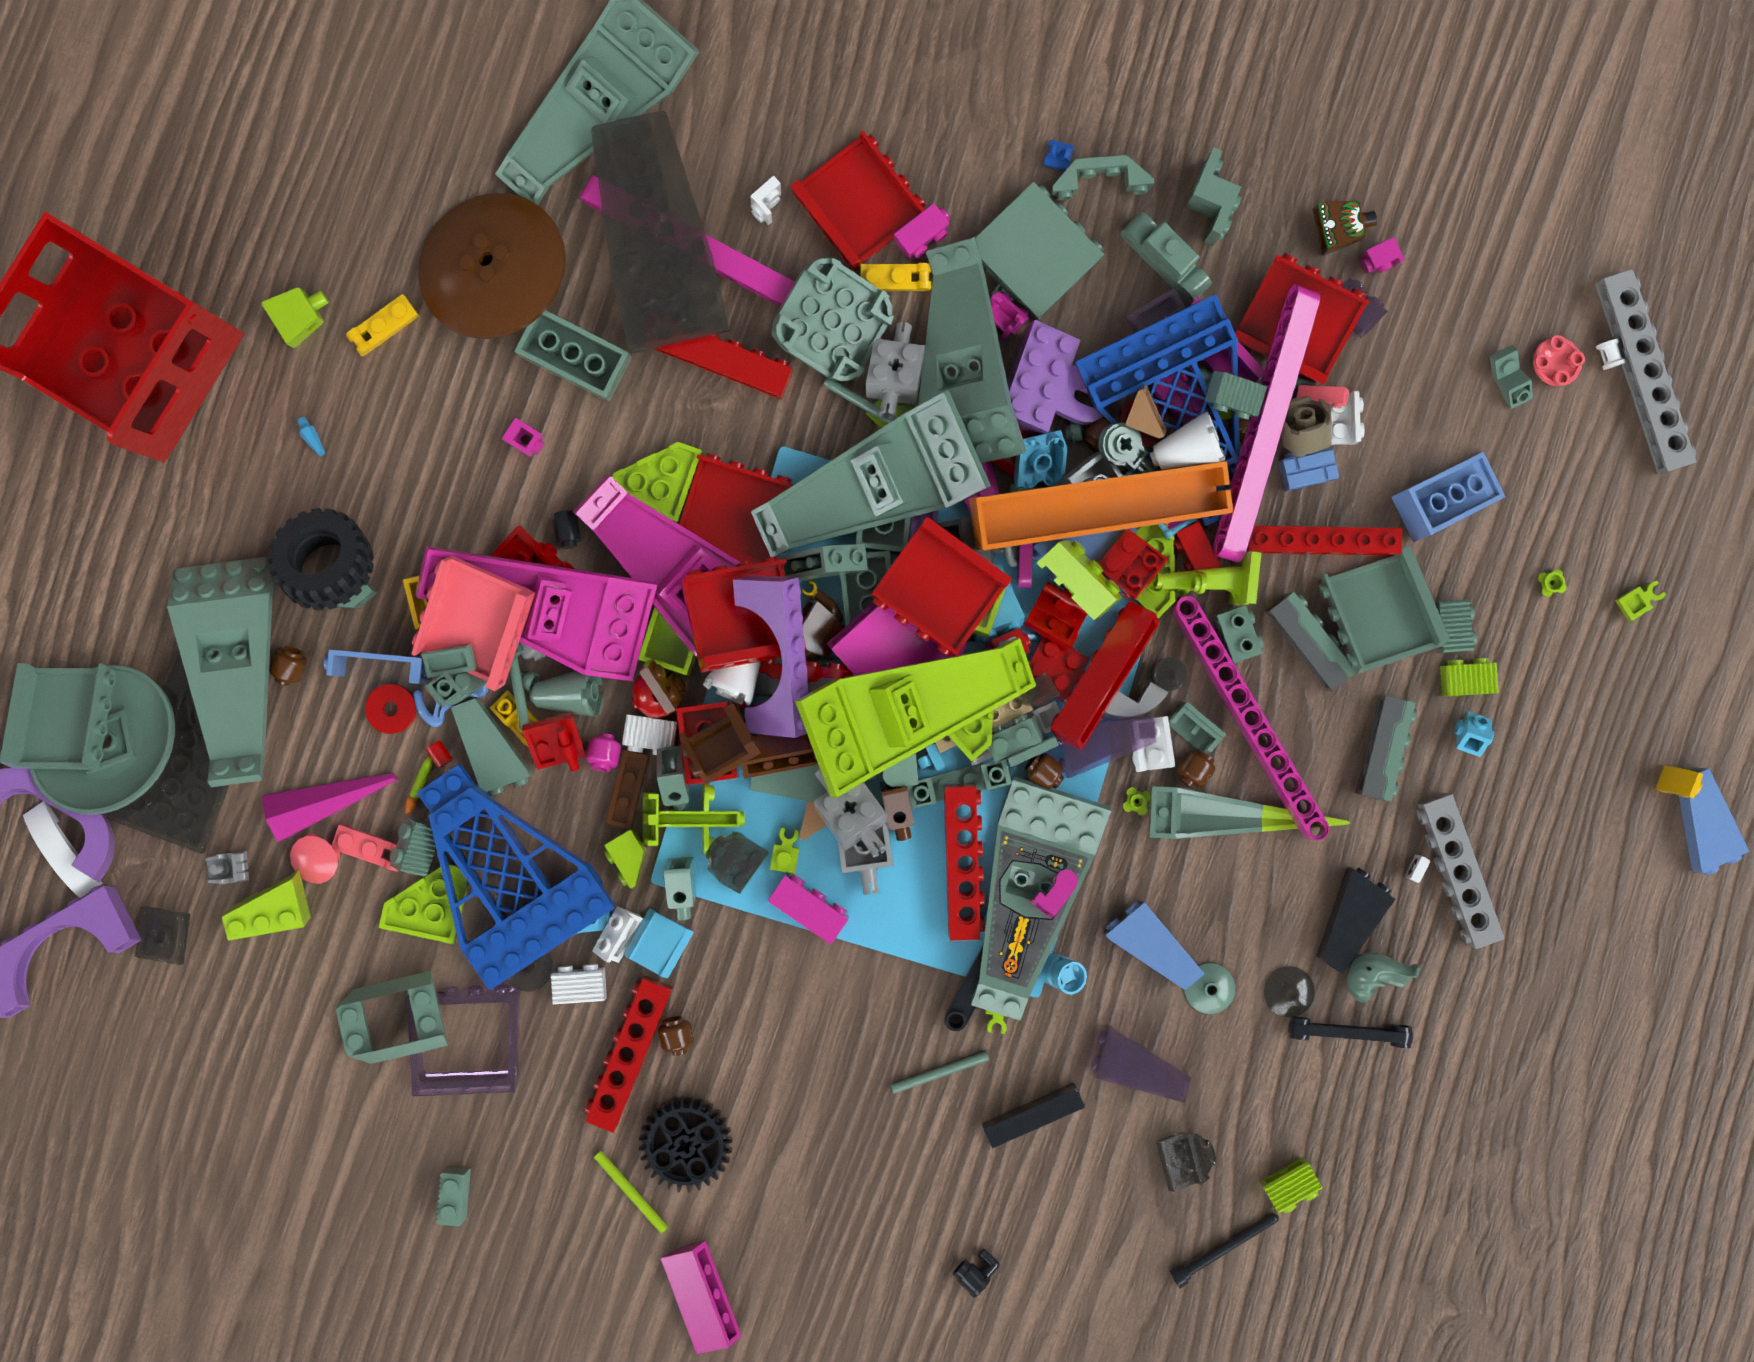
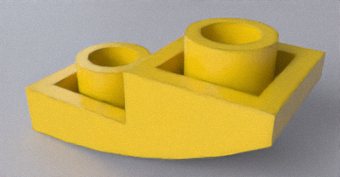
[490,690,539,746]
[1655,766,1703,798]

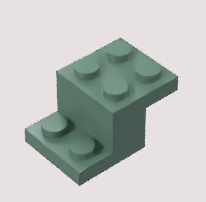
[1185,147,1242,246]

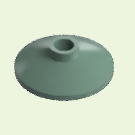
[1184,963,1235,1014]

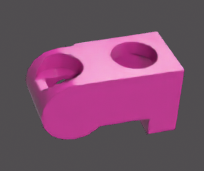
[1030,870,1078,918]

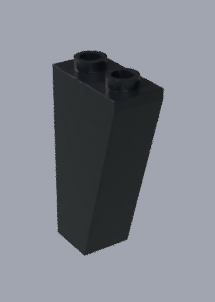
[1316,867,1396,974]

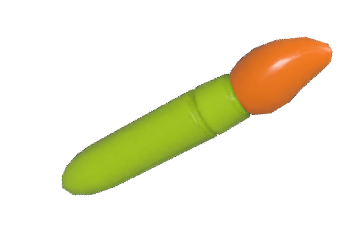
[405,756,433,814]

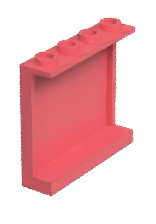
[412,556,536,691]

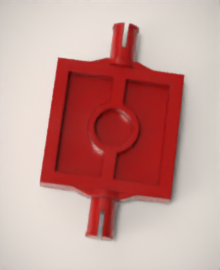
[1029,633,1090,708]

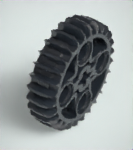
[638,1096,733,1193]

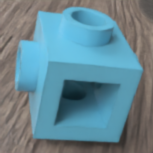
[1454,711,1494,757]

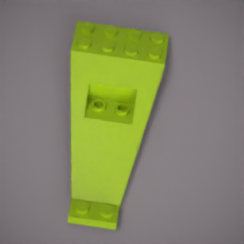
[795,638,1036,798]

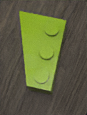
[1037,539,1122,620]
[222,870,311,941]

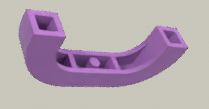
[0,768,115,882]

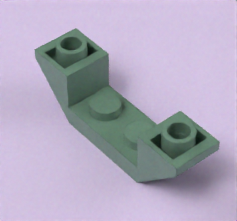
[1050,155,1154,201]
[425,644,524,707]
[907,759,1012,809]

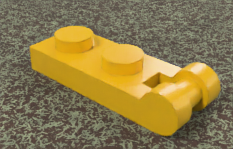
[861,263,932,291]
[346,294,419,356]

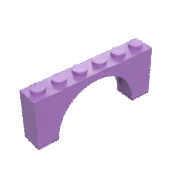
[733,575,809,738]
[0,885,141,1018]

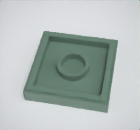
[1005,736,1059,767]

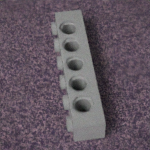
[1416,793,1505,949]

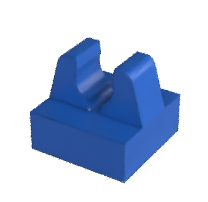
[1043,139,1074,172]

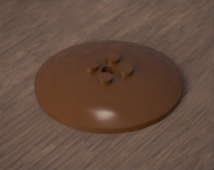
[418,193,566,339]

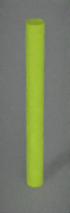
[593,1150,668,1234]

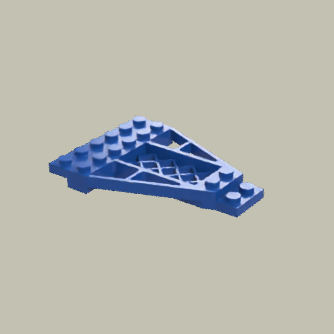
[1074,294,1240,526]
[417,763,616,991]

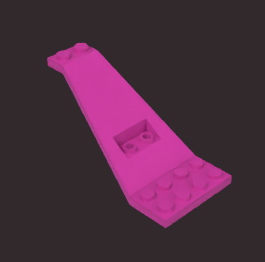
[573,474,741,656]
[415,546,657,681]

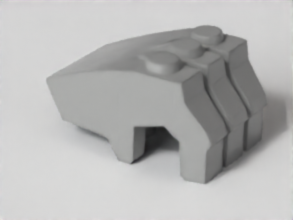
[205,851,249,884]

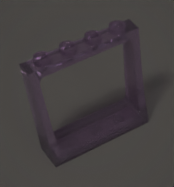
[406,984,520,1096]

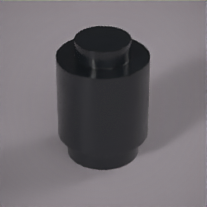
[552,510,581,549]

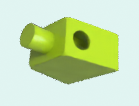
[261,287,329,348]

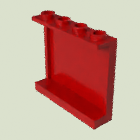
[790,130,925,271]
[1235,252,1370,385]
[679,453,794,564]
[871,517,1012,657]
[681,557,807,672]

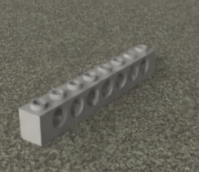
[1595,269,1697,475]

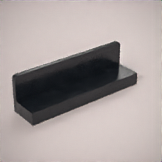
[982,1083,1085,1149]

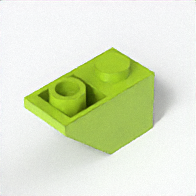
[604,828,647,889]

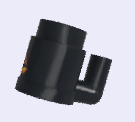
[953,1249,999,1298]

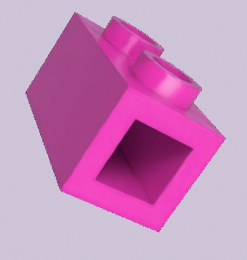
[894,203,950,260]

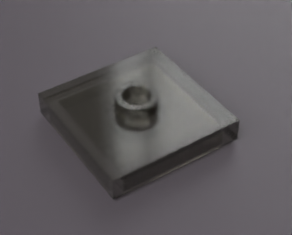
[135,906,190,965]

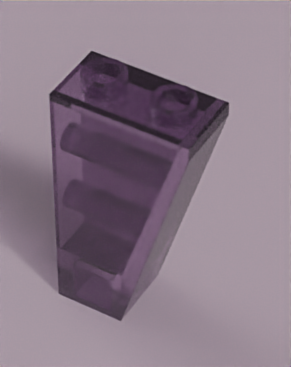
[1057,716,1157,778]
[1091,1025,1191,1103]

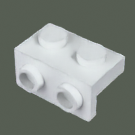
[592,906,643,963]

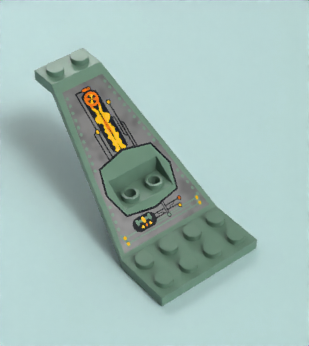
[971,776,1111,1021]

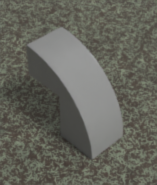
[1103,682,1168,721]

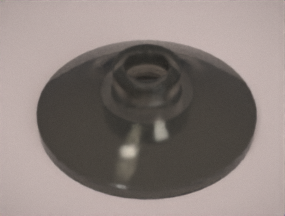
[507,952,553,992]
[1264,966,1315,1017]

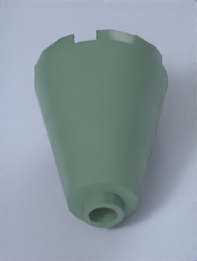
[529,670,604,717]

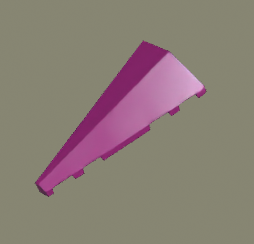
[262,773,398,842]

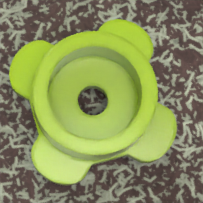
[1538,569,1567,597]
[1123,787,1150,815]

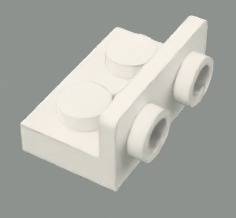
[751,176,781,225]
[1330,391,1365,445]
[1129,716,1175,772]

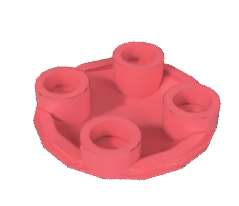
[1533,335,1585,387]
[290,833,340,884]

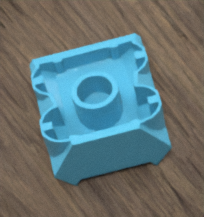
[1014,430,1067,488]
[623,908,694,978]

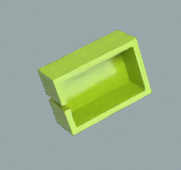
[638,592,696,676]

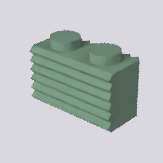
[1205,371,1268,420]
[1435,600,1477,653]
[390,817,436,877]
[435,1166,471,1226]

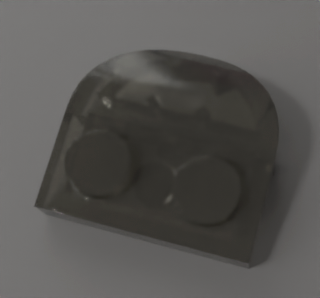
[706,831,769,894]
[1156,1132,1216,1192]

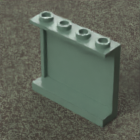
[975,182,1105,321]
[1319,546,1450,674]
[0,663,116,770]

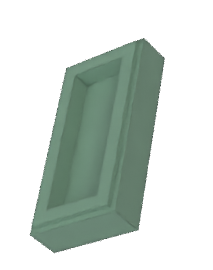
[421,644,478,678]

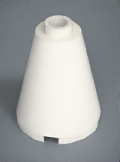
[1150,412,1225,470]
[703,662,761,706]

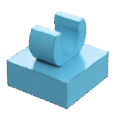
[917,743,946,771]

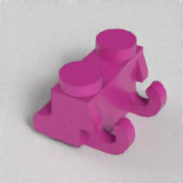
[990,291,1030,340]

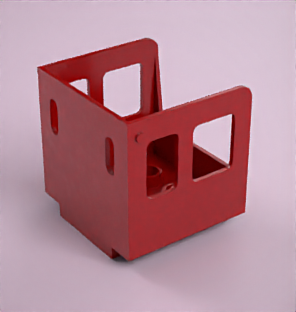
[0,211,245,463]

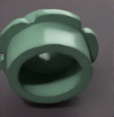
[1066,421,1084,444]

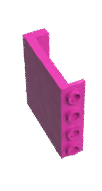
[827,602,967,675]

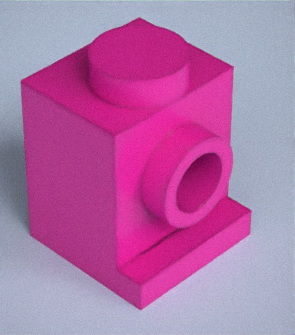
[1361,237,1405,274]
[502,417,545,458]

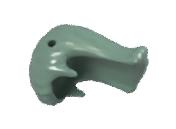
[1347,952,1420,1002]

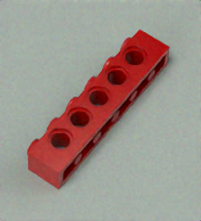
[1246,526,1402,556]
[944,783,985,941]
[584,975,673,1133]

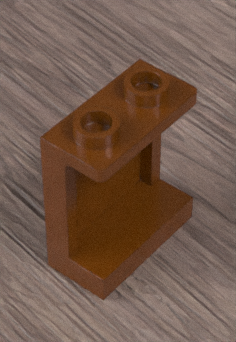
[679,703,761,784]

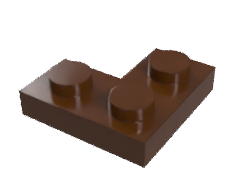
[639,658,686,714]

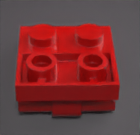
[1098,529,1169,601]
[1023,582,1088,650]
[522,712,586,771]

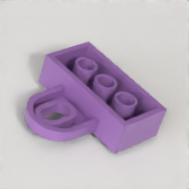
[1007,320,1109,437]

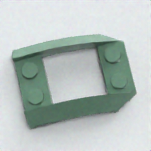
[336,970,448,1064]

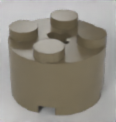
[1281,396,1333,457]

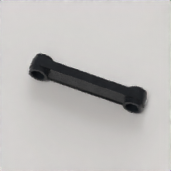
[944,943,984,1031]
[1288,1016,1413,1048]

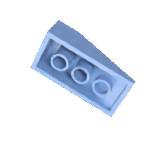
[1391,452,1506,542]

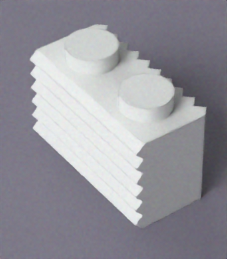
[622,714,678,755]
[551,964,607,1004]

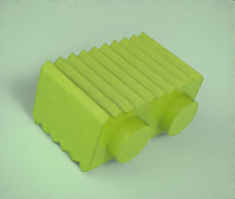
[1440,658,1499,696]
[1260,1157,1323,1214]

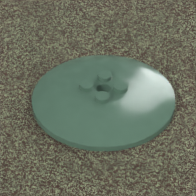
[30,665,175,815]

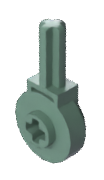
[1098,423,1160,473]

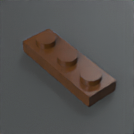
[605,749,650,830]

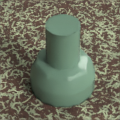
[521,672,540,692]

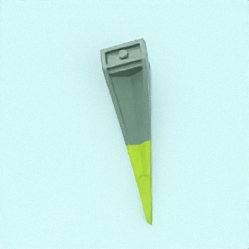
[1149,786,1350,839]

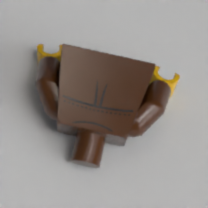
[801,581,846,660]

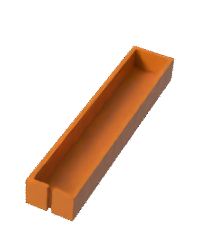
[969,461,1233,551]

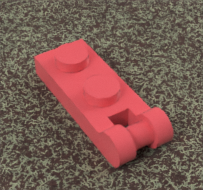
[331,824,398,872]

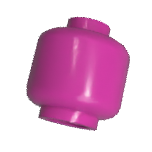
[586,733,622,772]

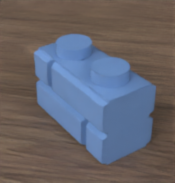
[1278,448,1339,492]

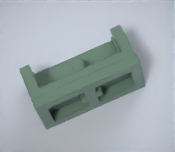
[1168,702,1227,754]

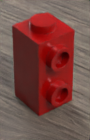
[1174,521,1222,571]

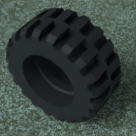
[267,508,374,611]

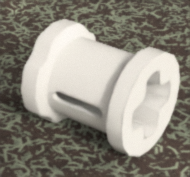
[1596,338,1626,370]

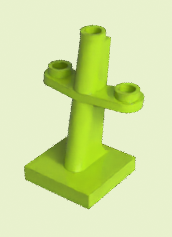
[1153,551,1261,606]
[642,783,745,855]

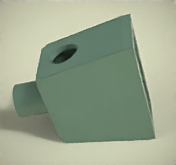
[657,746,689,811]
[664,857,696,920]

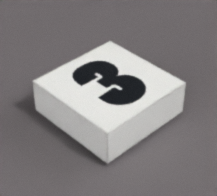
[1404,854,1430,883]

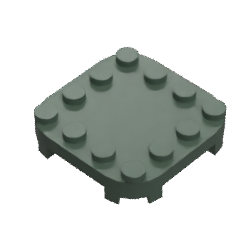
[771,258,894,381]

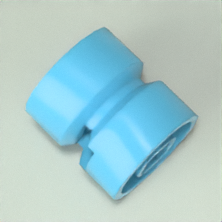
[1040,953,1087,995]

